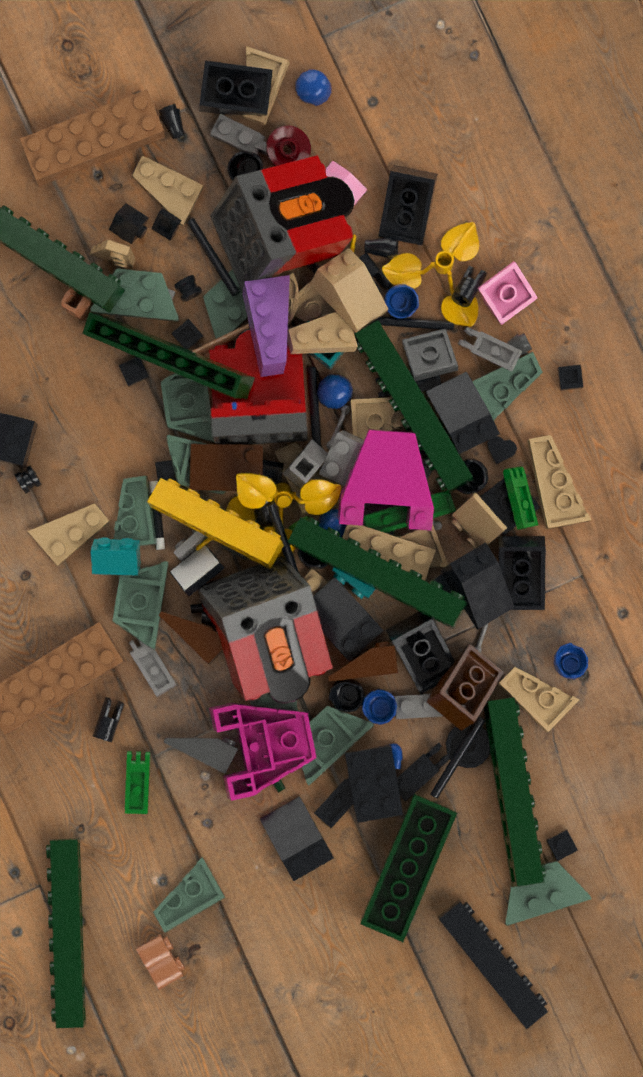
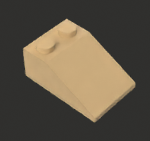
[310,248,388,333]
[451,493,507,549]

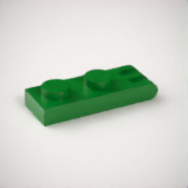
[503,466,538,530]
[124,751,151,814]

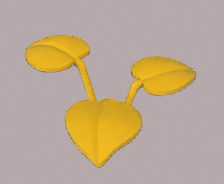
[382,222,479,327]
[236,473,341,558]

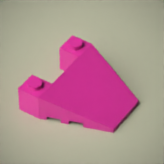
[338,429,434,531]
[209,703,317,801]

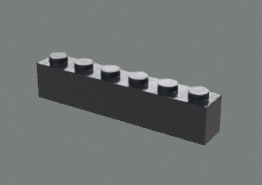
[438,900,548,1029]

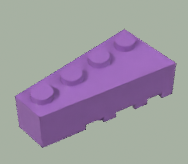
[242,275,290,377]

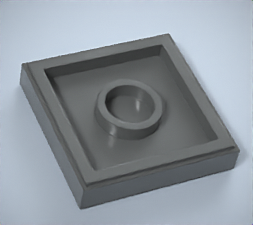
[402,328,458,381]

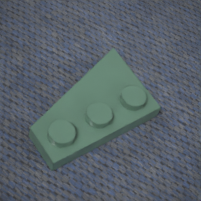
[114,476,157,546]

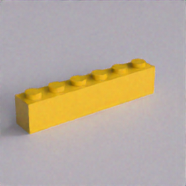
[147,478,284,569]

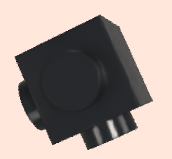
[109,203,149,244]

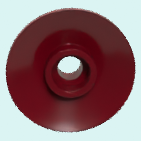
[266,125,311,166]

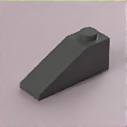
[164,736,239,774]

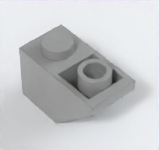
[283,440,328,488]

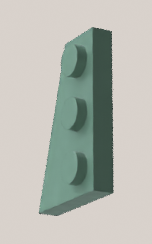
[472,352,543,420]
[153,857,226,933]

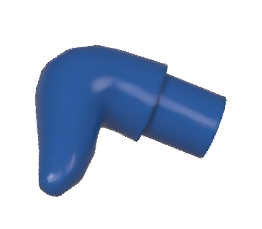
[379,743,403,769]

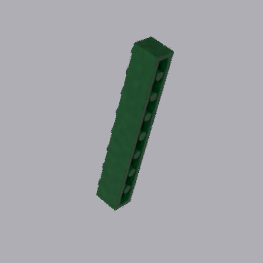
[0,205,125,313]
[82,312,255,399]
[355,320,473,493]
[288,517,466,629]
[483,697,546,887]
[46,838,86,1029]

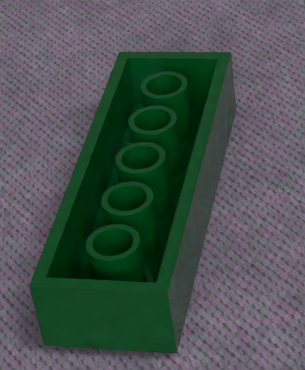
[360,794,457,942]

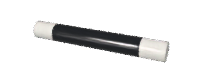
[149,481,165,550]

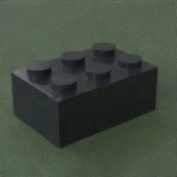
[344,745,403,823]

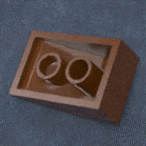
[189,444,263,491]
[159,612,223,664]
[328,642,398,682]
[426,644,504,731]

